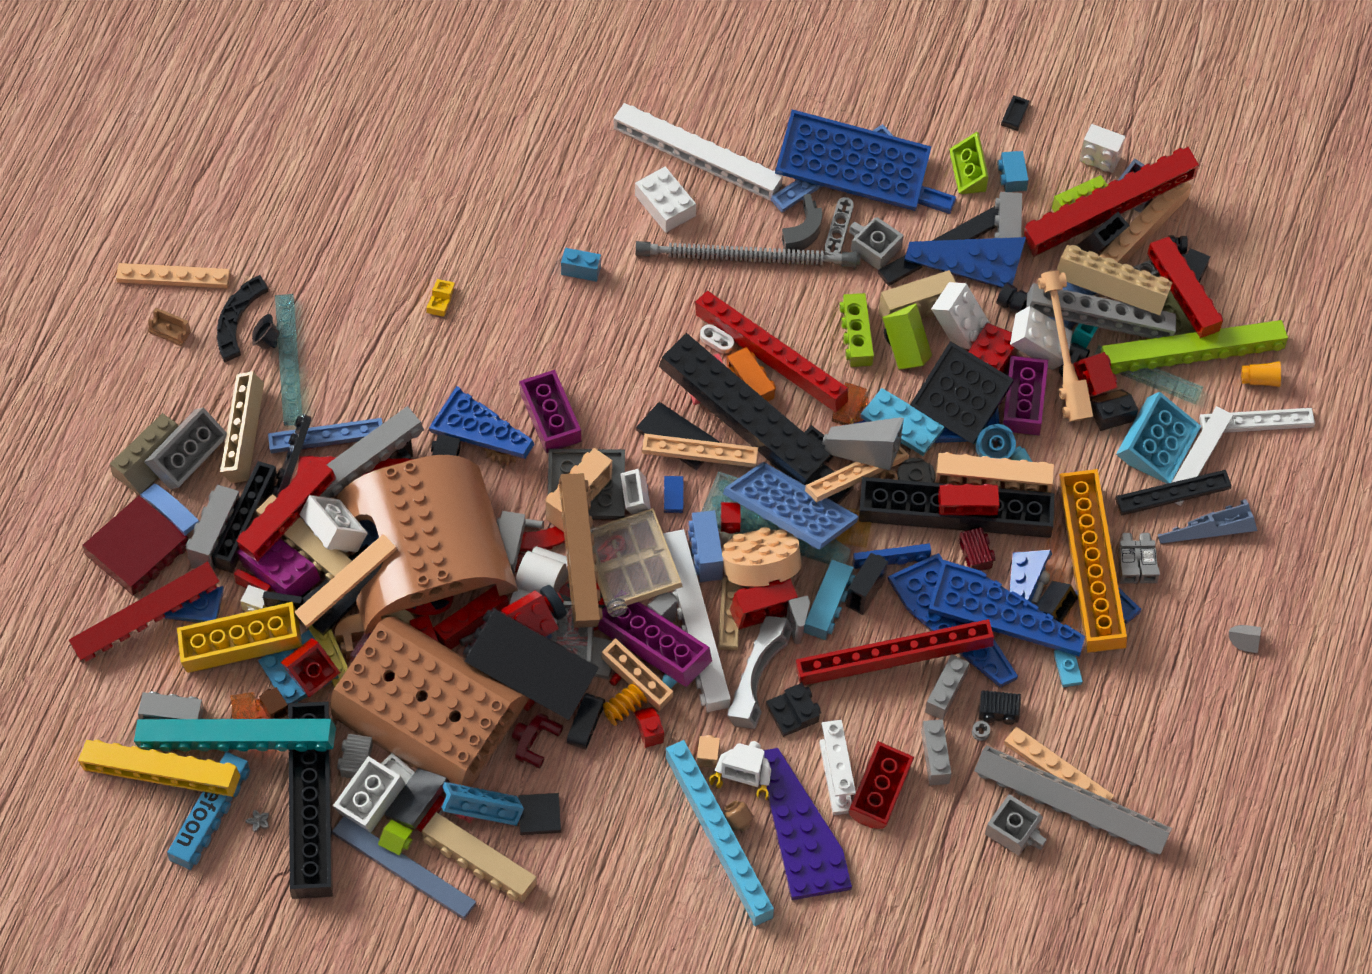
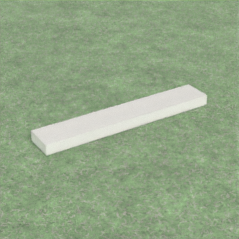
[1172,406,1233,506]
[1199,408,1315,433]

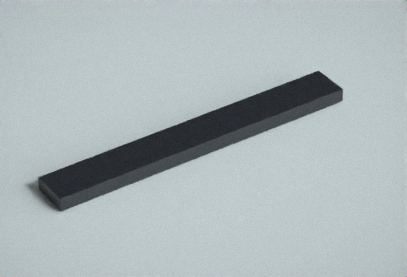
[878,206,998,286]

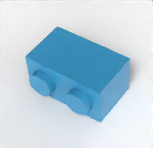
[997,151,1028,192]
[561,248,601,282]

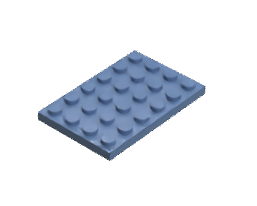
[723,462,859,550]

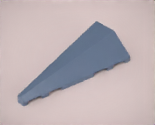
[1157,499,1257,544]

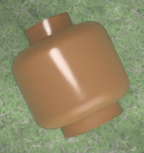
[724,800,753,832]

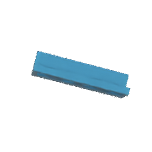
[442,782,524,826]

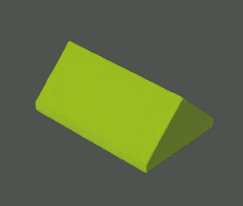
[949,132,988,194]
[882,304,932,369]

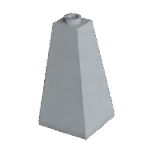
[822,417,904,470]

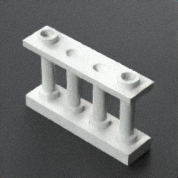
[819,720,856,815]

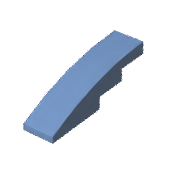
[140,483,199,536]

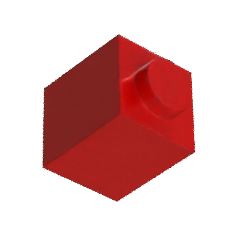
[721,502,741,534]

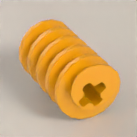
[603,684,647,726]

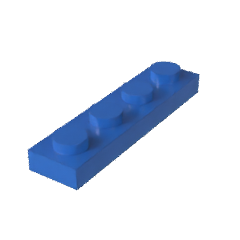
[852,543,931,569]

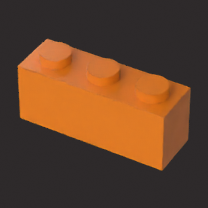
[727,347,776,401]

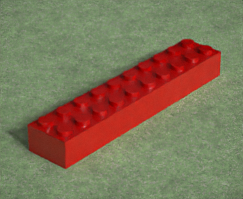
[1024,146,1199,257]

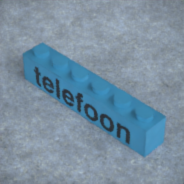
[167,752,250,870]

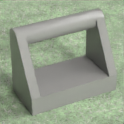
[786,596,810,644]

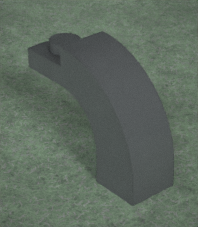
[781,194,822,253]

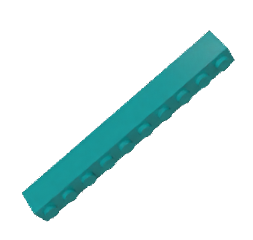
[134,719,336,752]

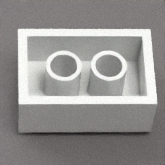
[635,167,696,233]
[931,282,990,349]
[1010,306,1073,370]
[299,495,367,552]
[333,756,405,833]

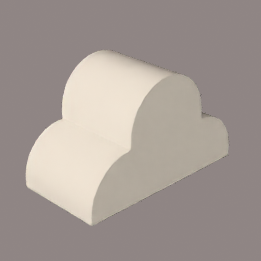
[510,546,568,604]

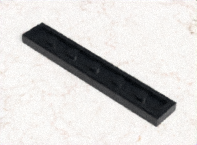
[1115,470,1232,516]

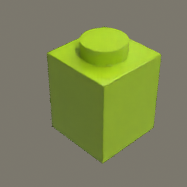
[378,819,413,855]

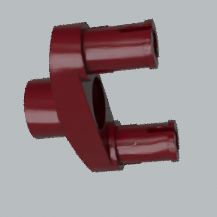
[512,713,563,769]

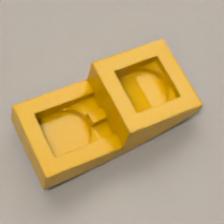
[426,279,455,317]

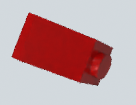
[633,707,664,748]

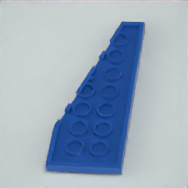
[928,560,1085,657]

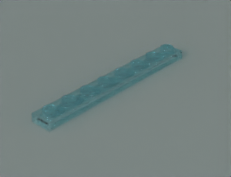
[275,294,302,426]

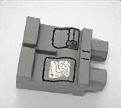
[1118,533,1160,584]

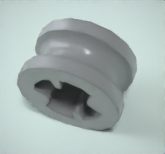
[972,721,990,741]

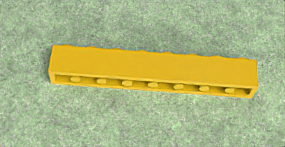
[78,740,241,797]

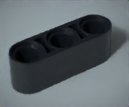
[566,693,605,750]

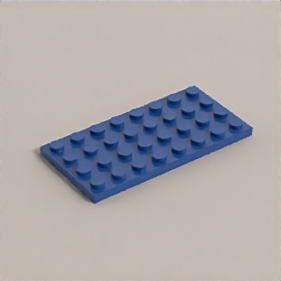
[775,109,931,211]

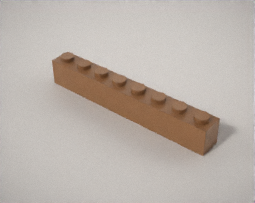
[559,473,602,628]

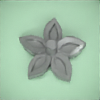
[246,810,269,833]

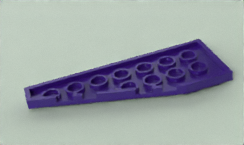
[764,748,852,900]

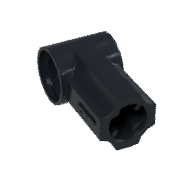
[1059,342,1090,377]

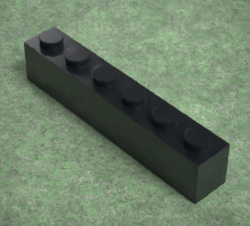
[212,461,277,573]

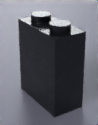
[1076,212,1130,253]
[846,553,888,615]

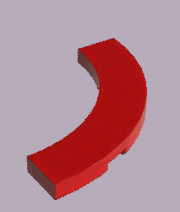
[519,526,565,552]

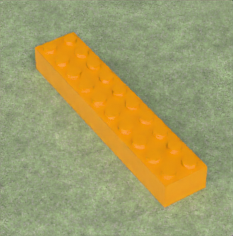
[1059,469,1127,653]

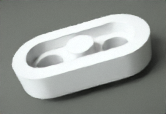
[700,324,734,354]

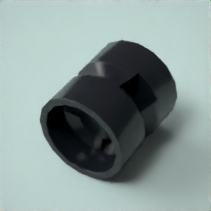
[996,283,1027,314]

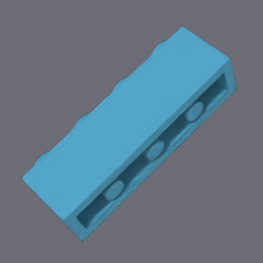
[804,560,855,640]

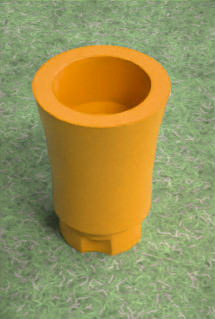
[1241,361,1281,387]

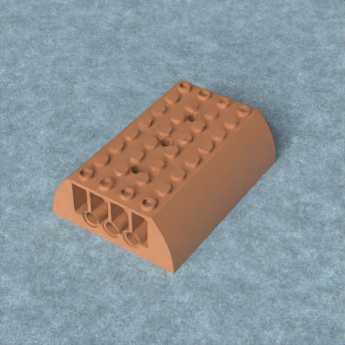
[330,616,530,787]

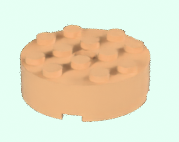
[722,527,802,587]

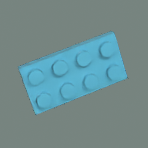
[860,388,945,456]

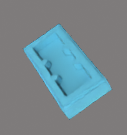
[1053,650,1083,687]

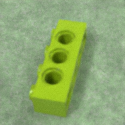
[839,293,874,367]

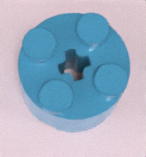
[975,424,1016,459]

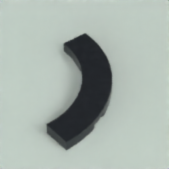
[217,275,269,363]

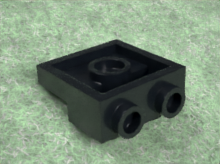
[766,683,821,737]

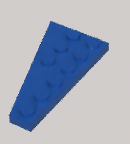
[904,237,1026,288]
[429,386,535,459]

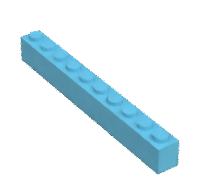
[666,740,774,926]

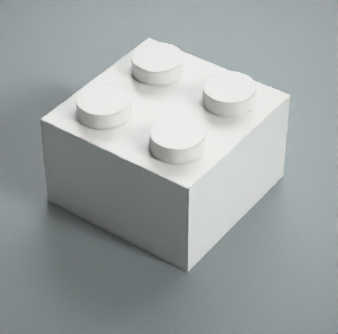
[1080,124,1125,173]

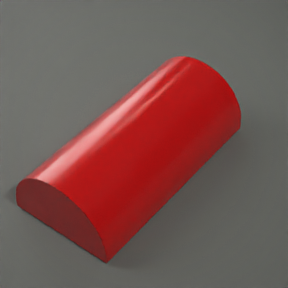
[848,741,914,829]

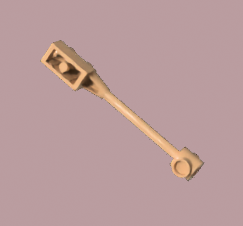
[1038,270,1093,422]

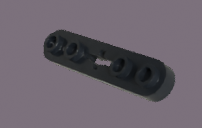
[270,414,311,498]

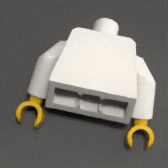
[709,741,771,801]

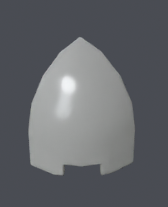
[1229,625,1261,653]

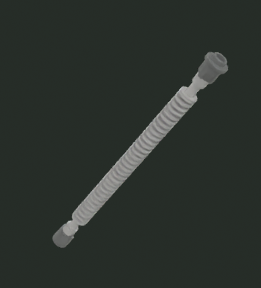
[635,241,860,269]

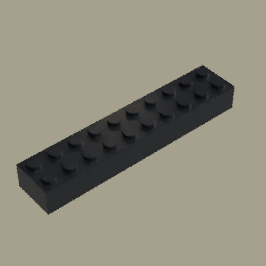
[658,333,830,485]
[859,477,1055,538]
[288,701,333,899]

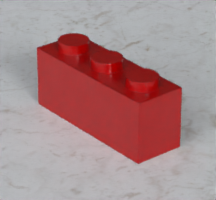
[938,484,999,515]

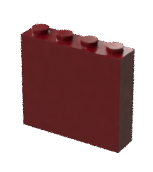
[82,495,188,596]

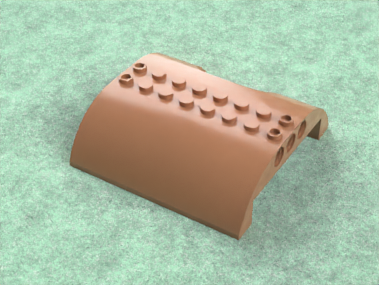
[335,455,518,634]

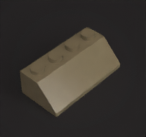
[110,413,178,496]

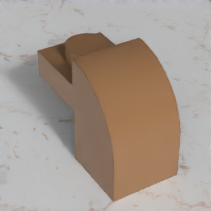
[335,614,368,661]

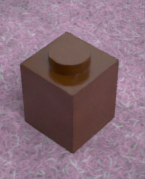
[259,687,288,719]

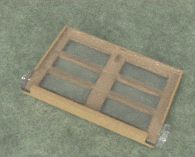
[590,508,683,617]

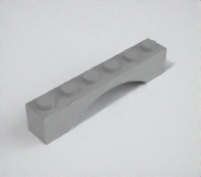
[727,616,793,729]

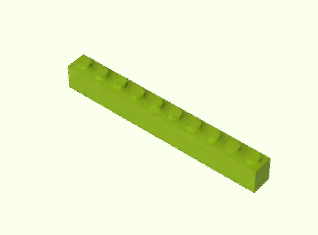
[1101,320,1288,374]

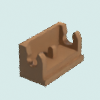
[148,308,191,346]

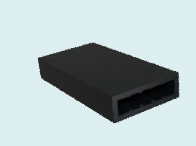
[462,607,599,720]

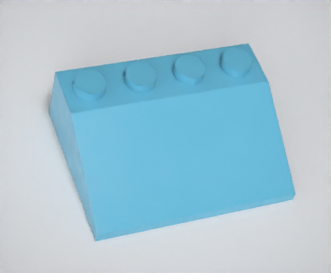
[1116,392,1201,484]

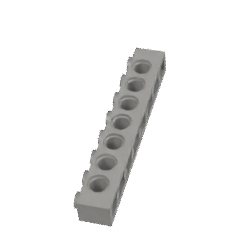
[1027,283,1176,339]

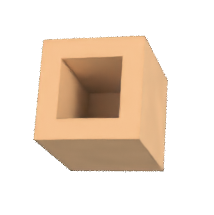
[697,735,720,768]

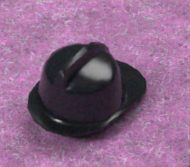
[252,314,280,349]

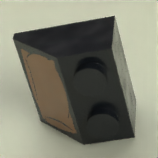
[1090,389,1138,431]

